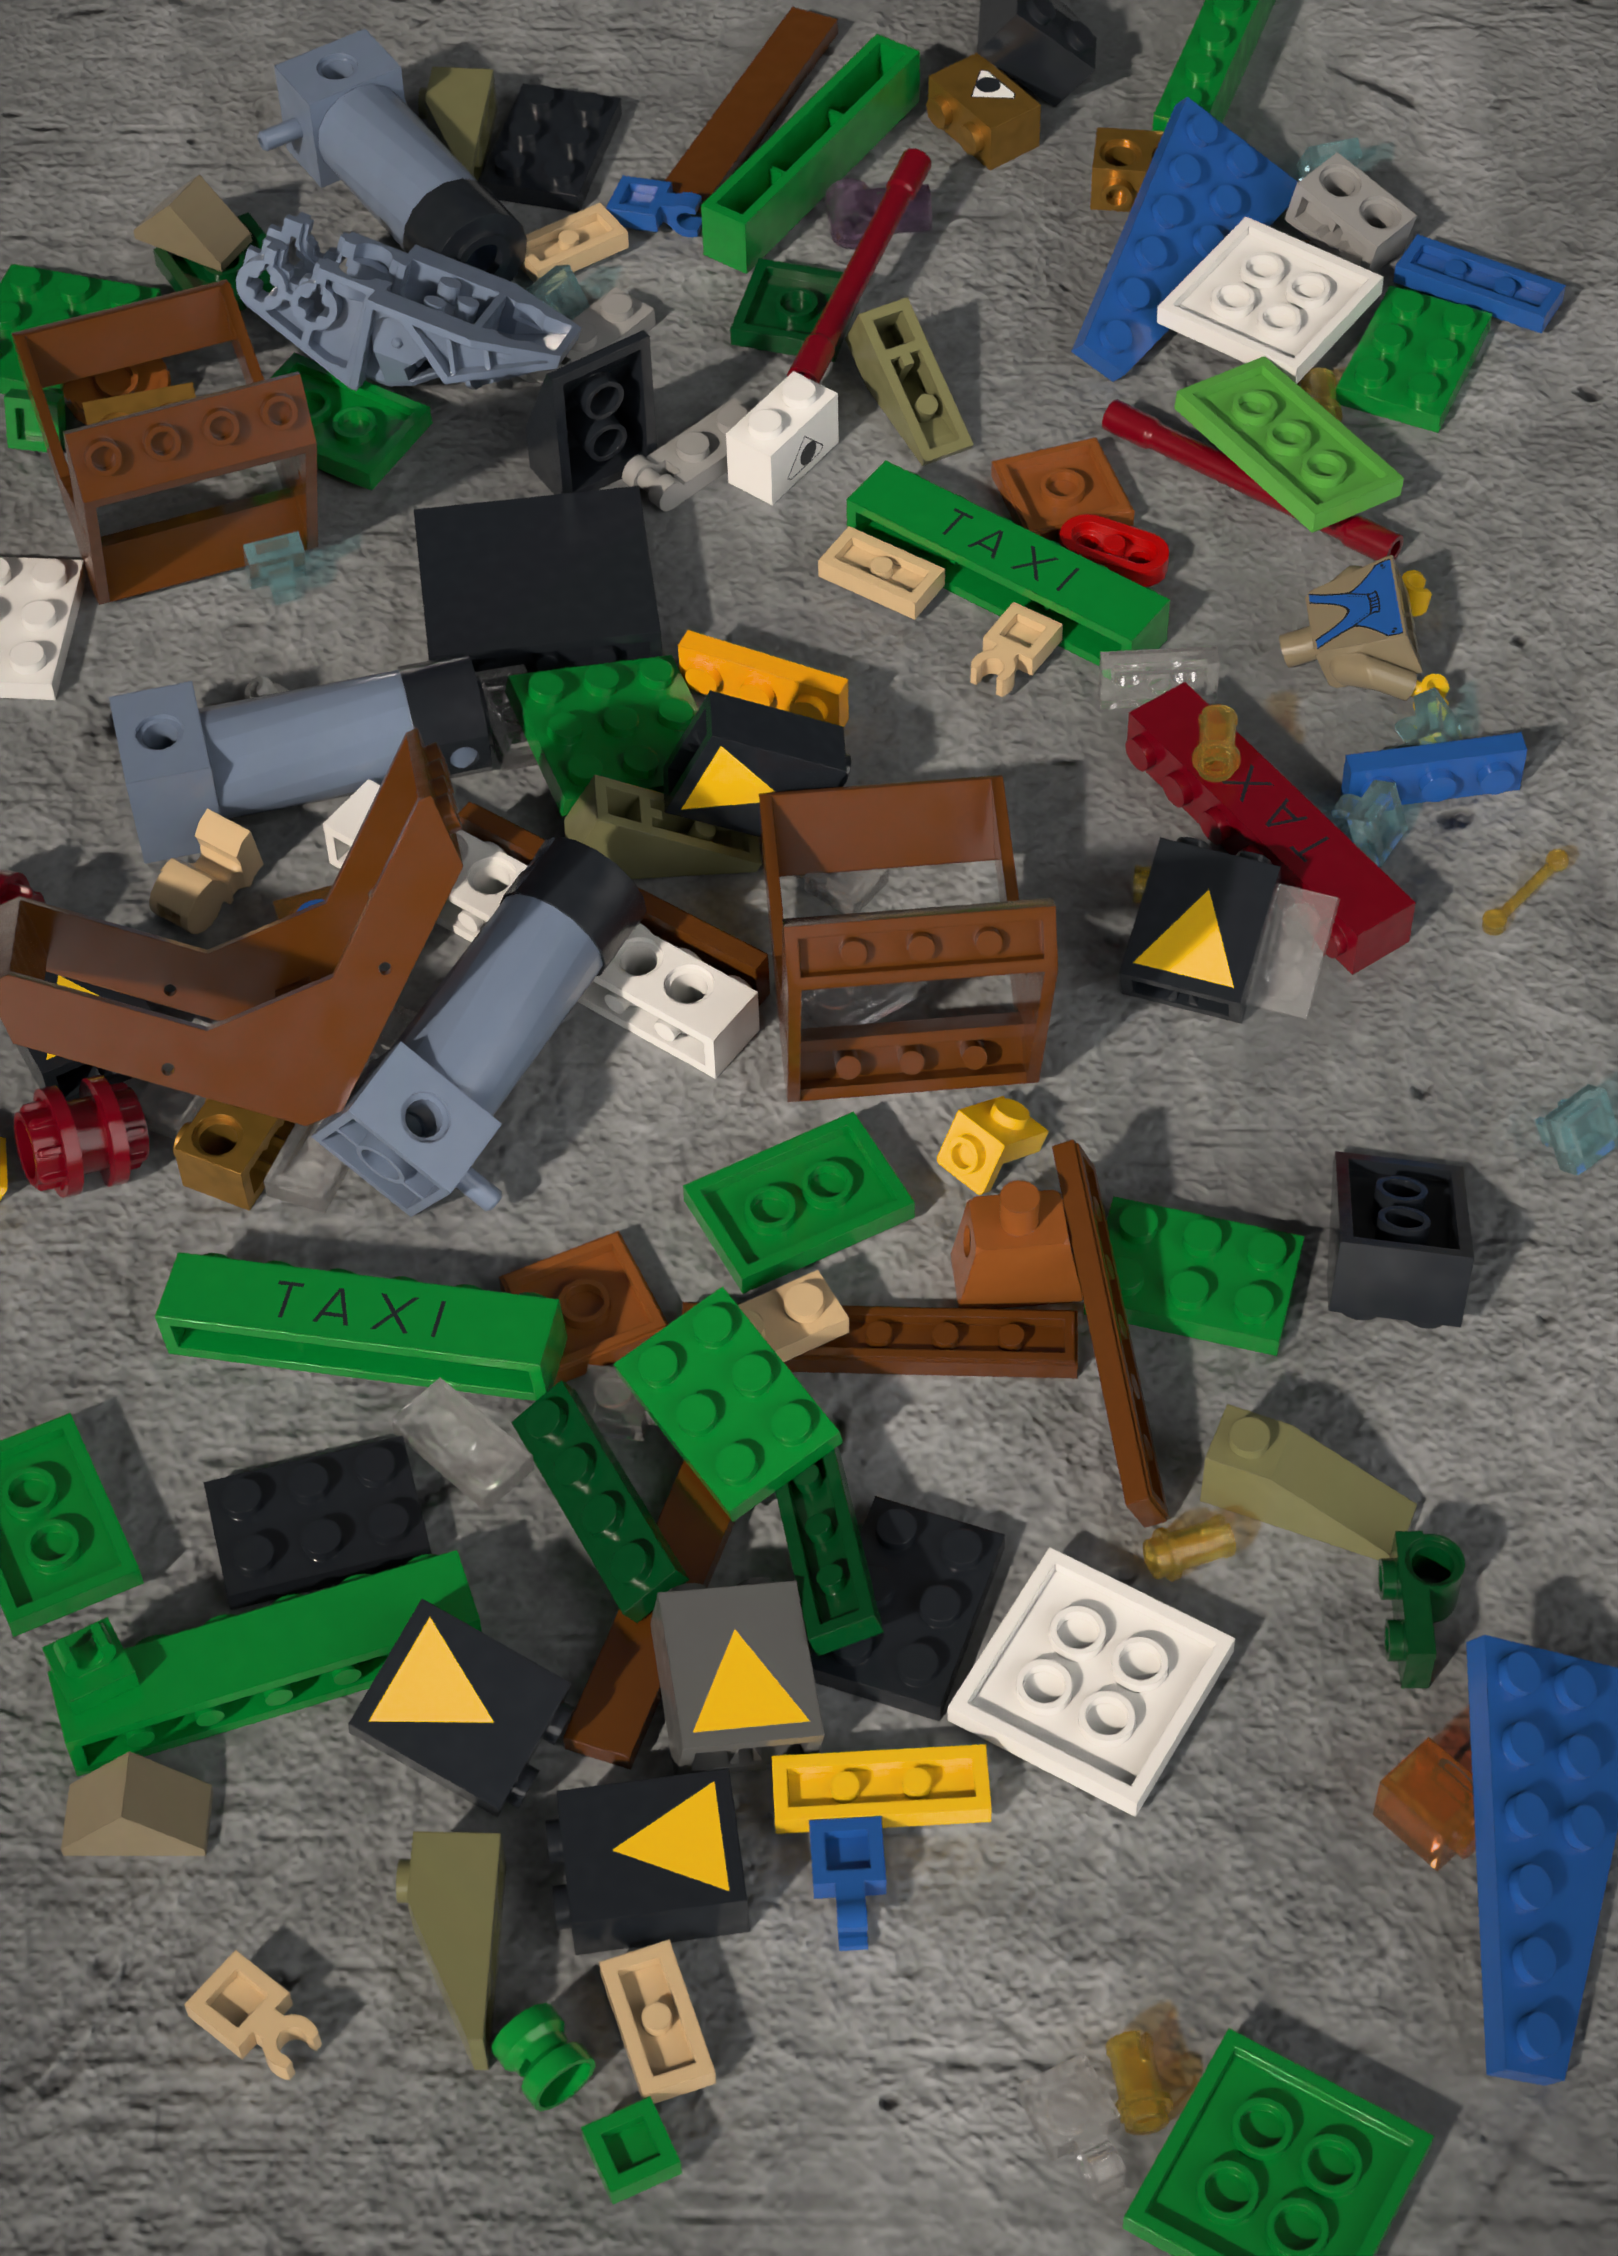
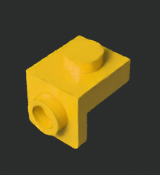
[937,1096,1049,1195]

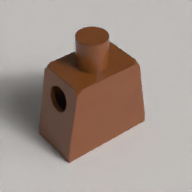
[951,1180,1082,1309]

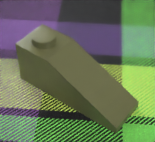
[418,66,497,181]
[845,297,974,466]
[564,774,761,879]
[1200,1404,1417,1561]
[396,1831,507,2070]

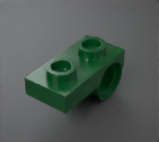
[1378,1531,1465,1689]

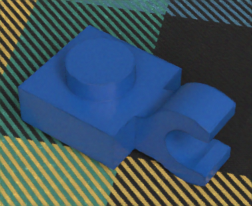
[606,175,702,237]
[809,1816,887,1951]

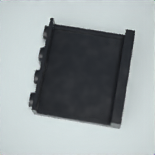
[413,486,663,691]

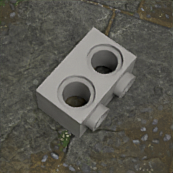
[1284,152,1417,273]

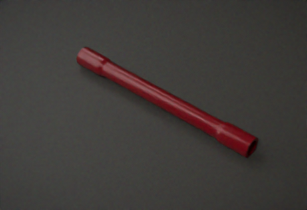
[787,148,932,384]
[1102,399,1404,561]

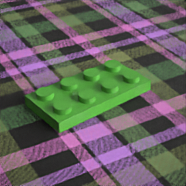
[1174,356,1404,533]

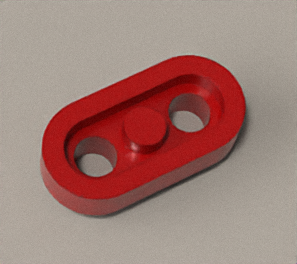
[1059,514,1169,587]

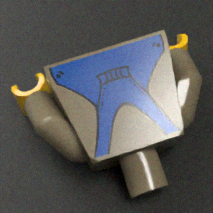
[1279,555,1449,721]

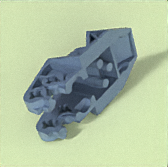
[236,212,582,391]

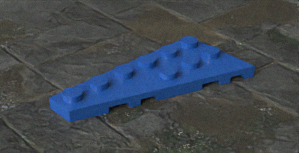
[1071,97,1298,382]
[1466,1635,1618,2086]

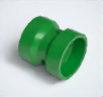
[491,2003,596,2112]

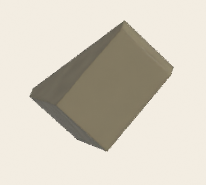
[133,174,252,272]
[61,1751,213,1856]

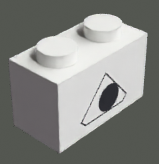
[726,371,839,505]

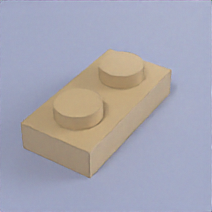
[520,203,629,288]
[818,526,945,620]
[738,1270,849,1362]
[599,1939,716,2104]

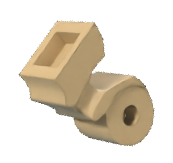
[149,808,264,934]

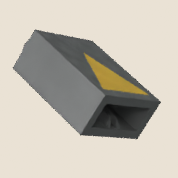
[650,1577,825,1775]

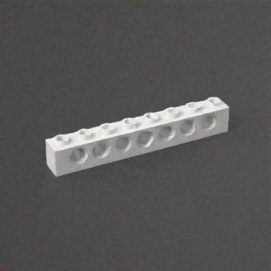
[323,779,760,1079]

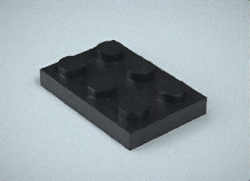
[478,83,622,212]
[203,1435,431,1610]
[810,1496,1005,1721]

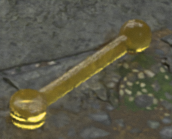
[1482,849,1569,936]

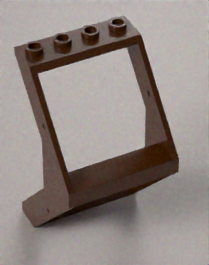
[11,279,318,605]
[0,728,463,1126]
[759,775,1058,1102]

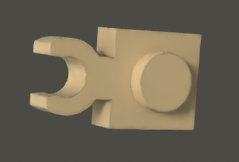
[970,602,1063,697]
[184,1950,322,2080]

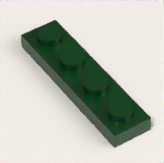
[511,1380,690,1623]
[775,1415,884,1656]

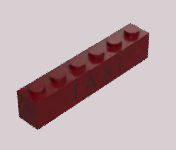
[1125,682,1416,975]

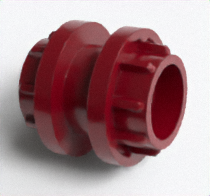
[14,1075,149,1198]

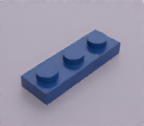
[1393,234,1566,334]
[1340,732,1527,812]

